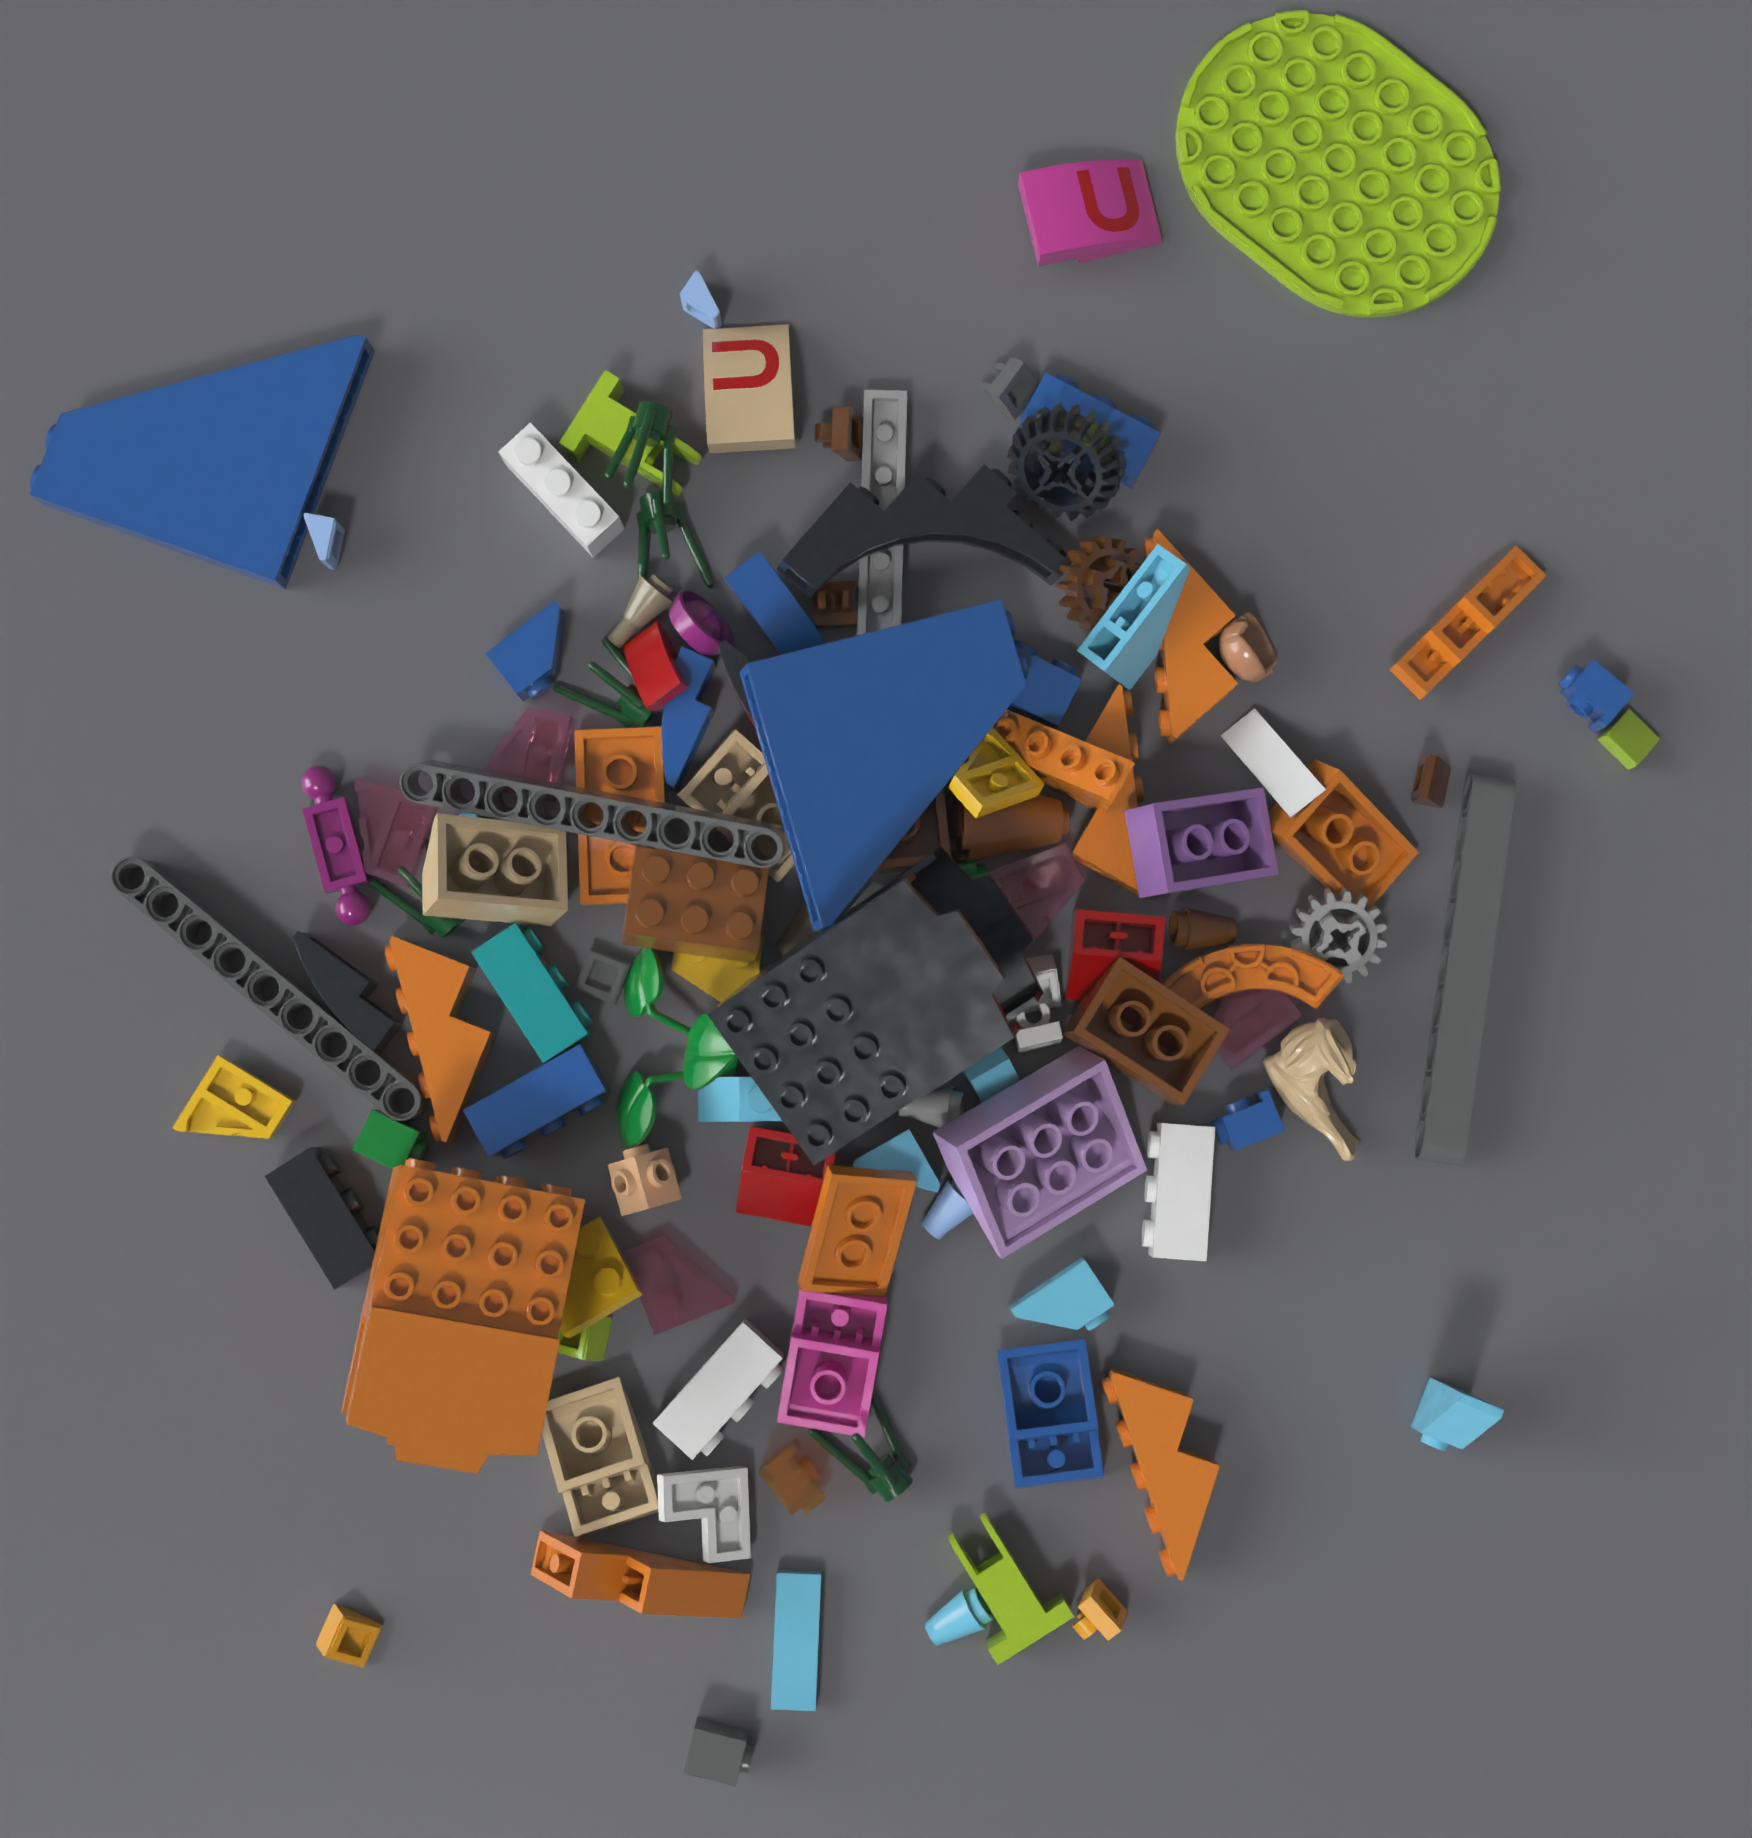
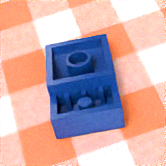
[997,1339,1104,1490]

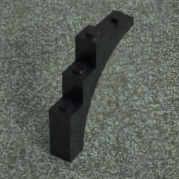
[777,464,1071,598]

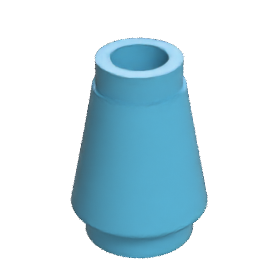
[924,1587,994,1646]

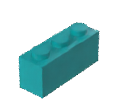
[471,923,593,1063]

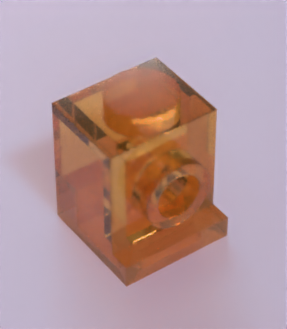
[758,1438,826,1515]

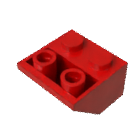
[1065,909,1166,1001]
[736,1125,837,1227]

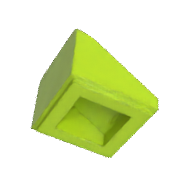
[1597,709,1660,770]
[558,1316,612,1361]

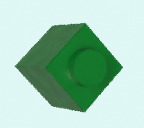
[352,1109,428,1169]

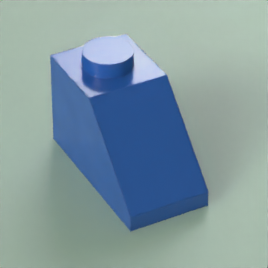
[485,600,565,702]

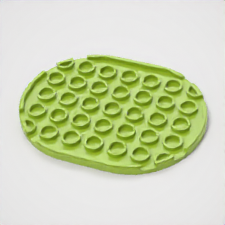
[1175,10,1501,318]

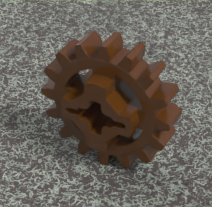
[1056,536,1143,631]

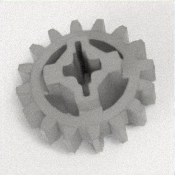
[1289,887,1387,984]

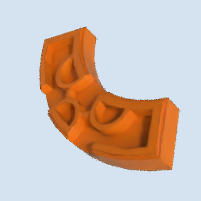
[1162,944,1345,1010]

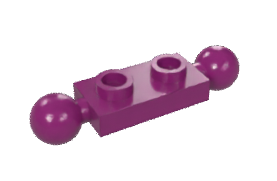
[301,765,371,926]

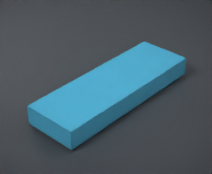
[771,1570,822,1711]

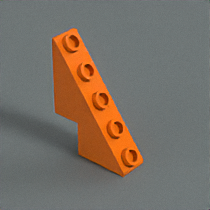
[1143,529,1238,744]
[1057,684,1144,897]
[993,710,1135,812]
[384,936,497,1143]
[1101,1367,1220,1581]
[531,1530,751,1619]

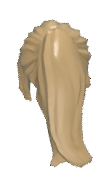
[1262,1018,1361,1161]

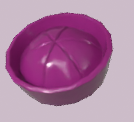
[669,590,735,657]

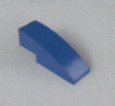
[725,551,826,655]
[661,646,716,792]

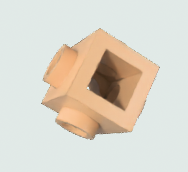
[608,1144,682,1216]

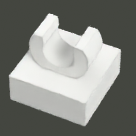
[1014,1003,1063,1053]

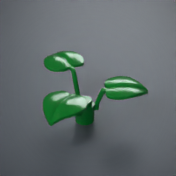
[616,948,738,1149]

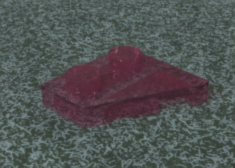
[354,777,438,888]
[988,843,1085,951]
[1213,989,1302,1071]

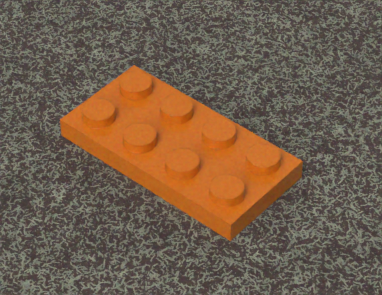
[575,727,668,906]

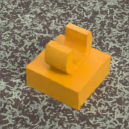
[1072,1578,1128,1641]

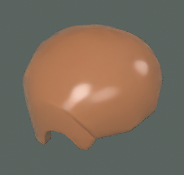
[1219,612,1277,682]

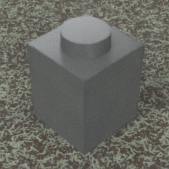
[683,1717,754,1787]

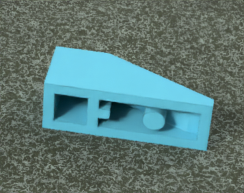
[1077,544,1191,690]
[1411,1377,1504,1452]

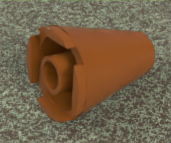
[946,789,1070,863]

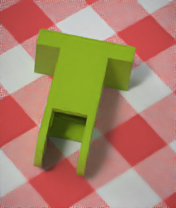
[559,370,703,496]
[947,1512,1074,1665]

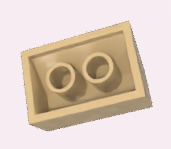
[422,813,568,926]

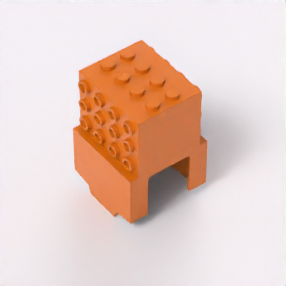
[341,1158,585,1474]

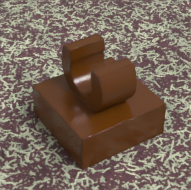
[815,406,863,461]
[813,581,857,629]

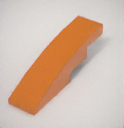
[1389,546,1547,700]

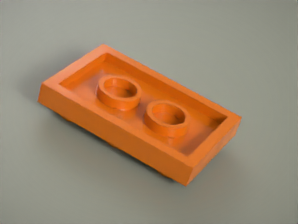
[797,1165,917,1297]

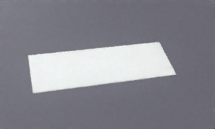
[1220,708,1326,818]

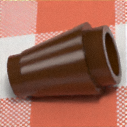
[1168,907,1237,951]

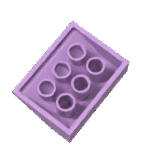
[933,1046,1147,1259]

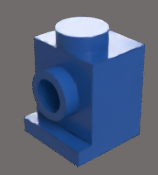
[1558,659,1635,733]
[1211,1090,1285,1151]

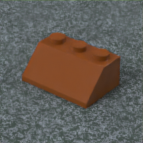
[1062,956,1230,1105]

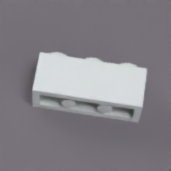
[498,423,625,558]
[1142,1123,1215,1261]
[652,1318,784,1460]

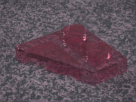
[471,707,574,803]
[622,1235,735,1335]

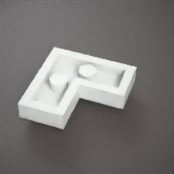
[657,1466,751,1563]

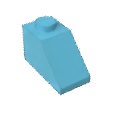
[698,1077,782,1122]
[1008,1257,1114,1331]

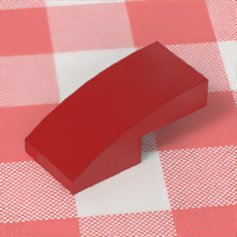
[623,621,689,712]

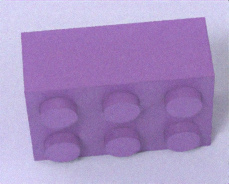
[1124,787,1279,898]

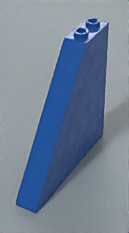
[29,335,375,590]
[739,599,1028,932]

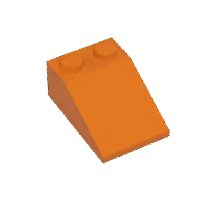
[1268,759,1419,908]

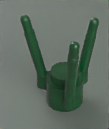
[604,401,677,506]
[636,490,714,588]
[553,637,657,728]
[367,839,466,938]
[808,1394,913,1502]

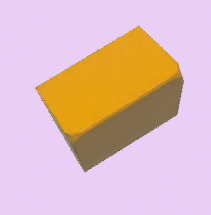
[316,1604,383,1667]

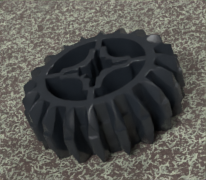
[1007,402,1125,521]

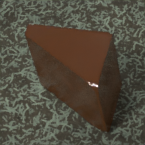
[1411,754,1451,808]

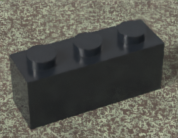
[264,1147,380,1290]

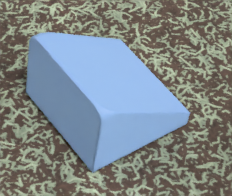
[680,269,722,329]
[304,513,345,570]

